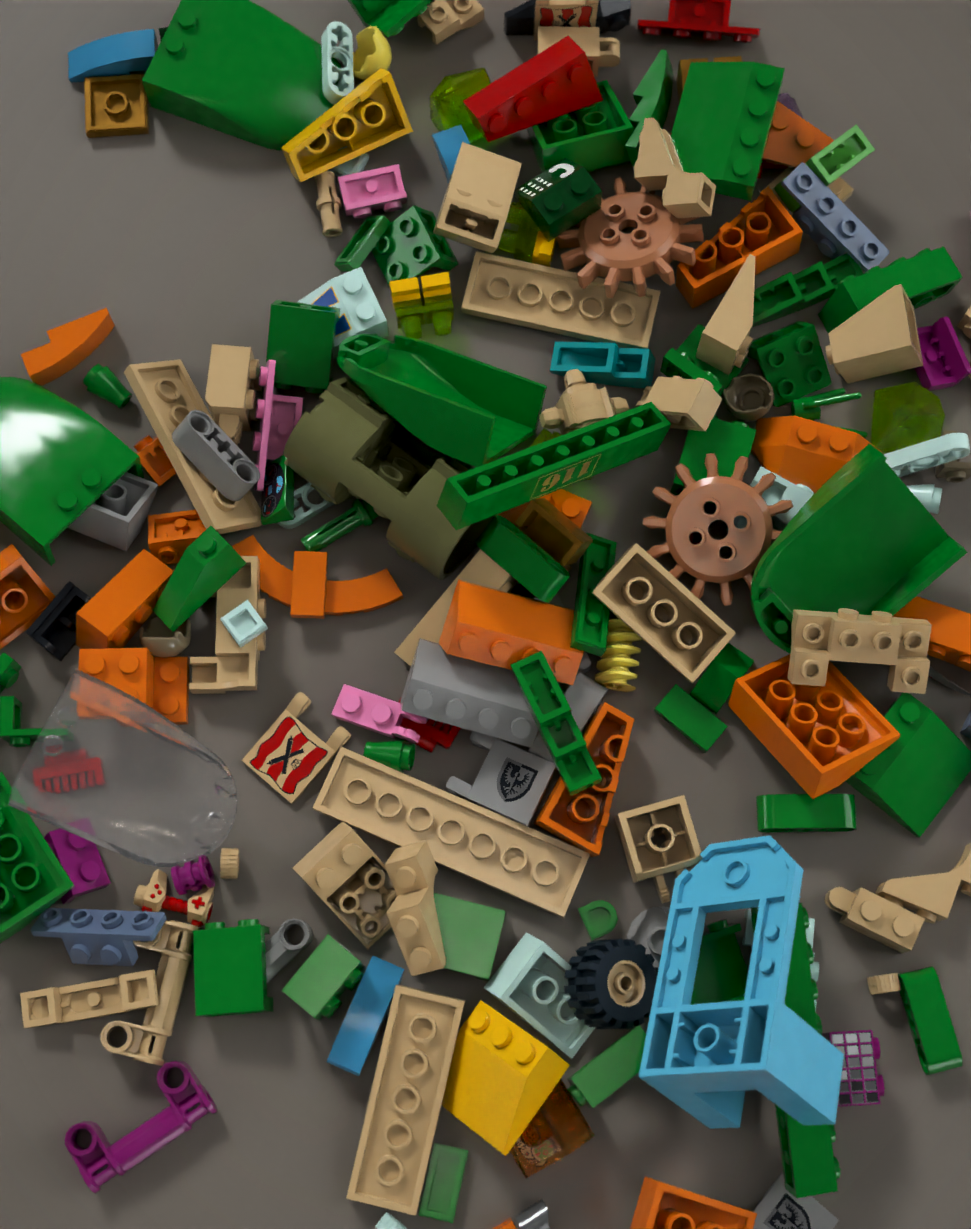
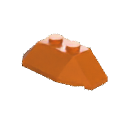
[751,415,882,494]

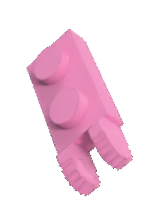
[331,684,428,743]

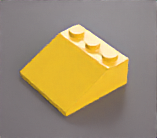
[441,1000,570,1156]

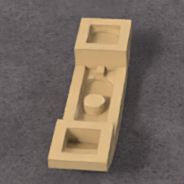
[20,969,159,1029]

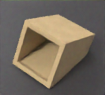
[826,284,924,384]

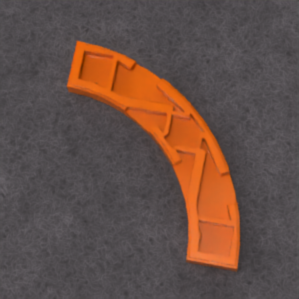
[232,535,404,616]

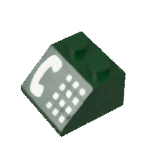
[514,158,602,241]

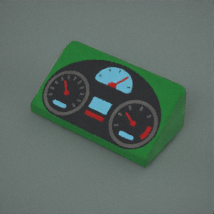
[261,455,294,525]

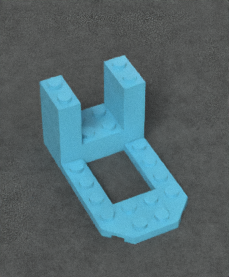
[638,835,844,1129]

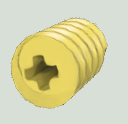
[595,619,642,692]

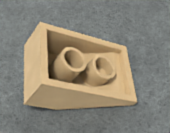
[695,254,756,375]

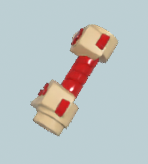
[134,869,214,927]

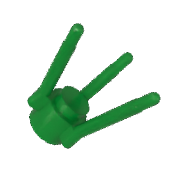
[791,388,867,438]

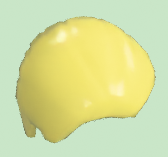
[353,26,392,80]

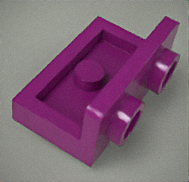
[915,316,971,392]
[44,820,111,904]

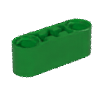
[476,515,570,603]
[756,794,857,833]
[898,966,963,1075]

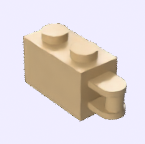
[537,26,620,77]
[636,376,723,432]
[825,887,925,953]

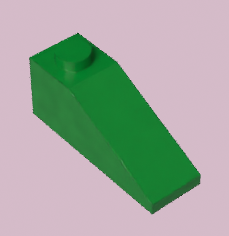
[152,526,246,632]

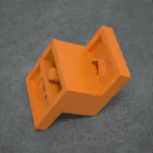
[77,648,190,726]

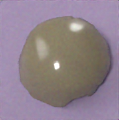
[723,373,775,422]
[140,616,191,658]

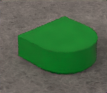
[577,900,618,941]

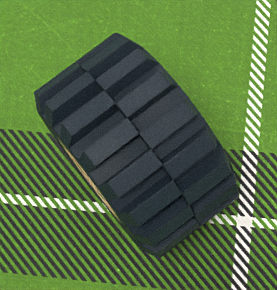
[564,938,658,1029]

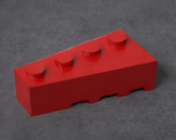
[463,36,603,142]

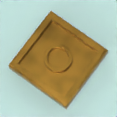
[84,74,149,138]

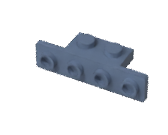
[781,162,889,272]
[30,908,167,966]

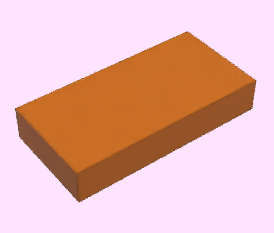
[290,551,328,619]

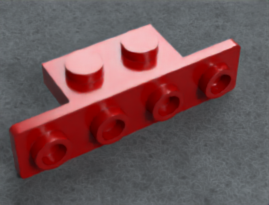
[637,0,760,43]

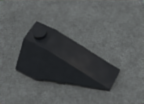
[504,0,632,35]

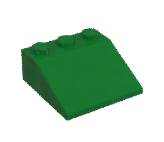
[527,80,634,172]
[846,692,971,838]

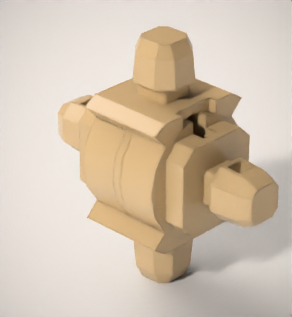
[539,369,629,435]

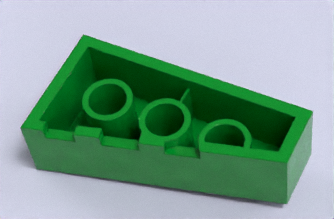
[817,246,963,334]

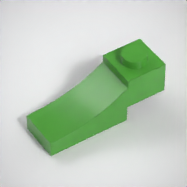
[773,124,875,213]

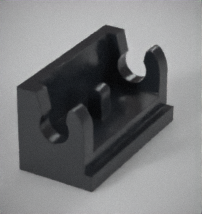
[26,581,91,661]

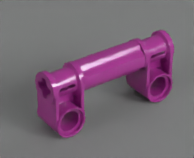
[65,1061,218,1193]

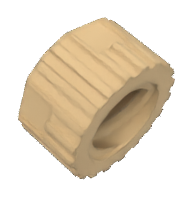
[220,848,239,879]
[867,973,901,995]

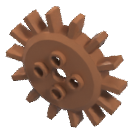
[557,177,704,298]
[642,453,793,606]

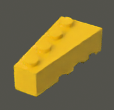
[281,68,413,182]

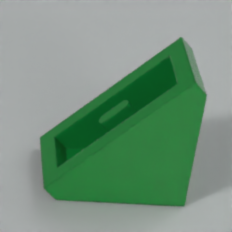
[689,642,754,714]

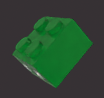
[282,934,365,1021]

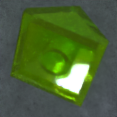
[430,67,491,144]
[871,381,945,454]

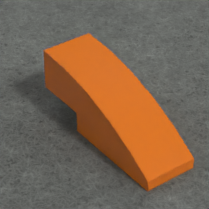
[21,308,115,386]

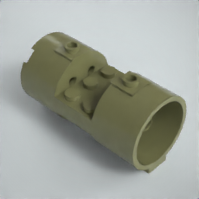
[283,376,495,580]

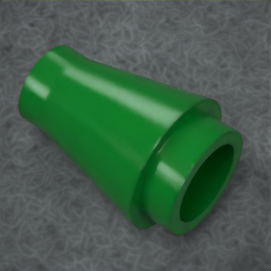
[83,363,132,409]
[364,740,415,773]

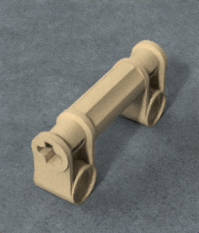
[100,920,200,1066]

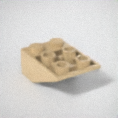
[433,142,522,254]
[293,821,397,949]

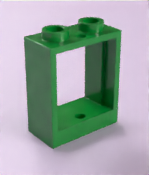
[567,1025,646,1108]

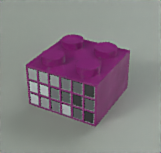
[822,1030,885,1107]

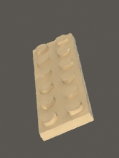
[461,251,660,349]
[124,359,262,534]
[346,984,465,1216]

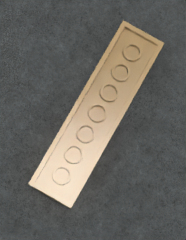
[313,747,590,918]

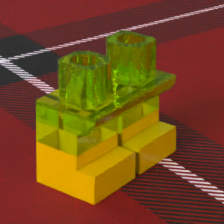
[498,202,557,267]
[389,272,454,339]

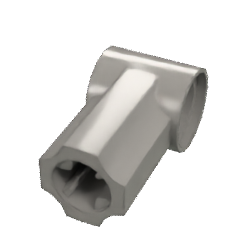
[265,919,313,983]

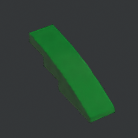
[625,49,673,167]
[752,253,863,327]
[511,651,602,796]

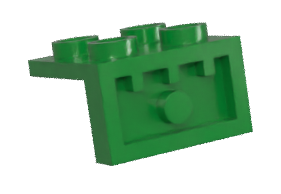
[348,0,433,37]
[371,205,459,287]
[747,321,832,407]
[660,324,749,396]

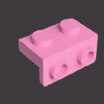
[338,164,407,219]

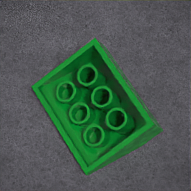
[671,62,785,201]
[0,772,75,943]

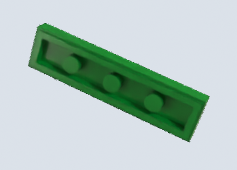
[570,533,617,656]

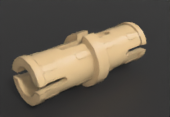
[315,171,343,237]

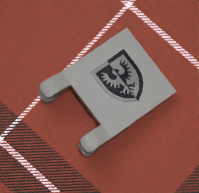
[446,731,556,827]
[752,1172,839,1229]

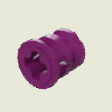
[171,854,215,895]

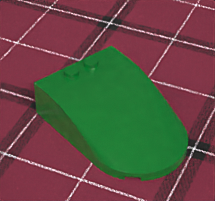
[142,0,342,150]
[337,333,547,467]
[0,377,144,566]
[750,444,967,653]

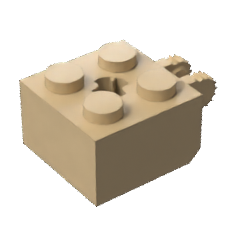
[205,344,262,446]
[614,795,703,904]

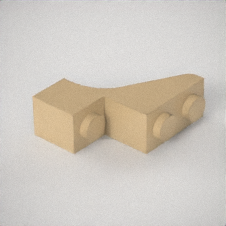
[634,118,716,218]
[385,840,446,976]
[875,843,971,924]

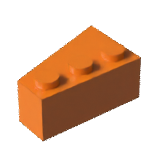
[76,549,174,649]

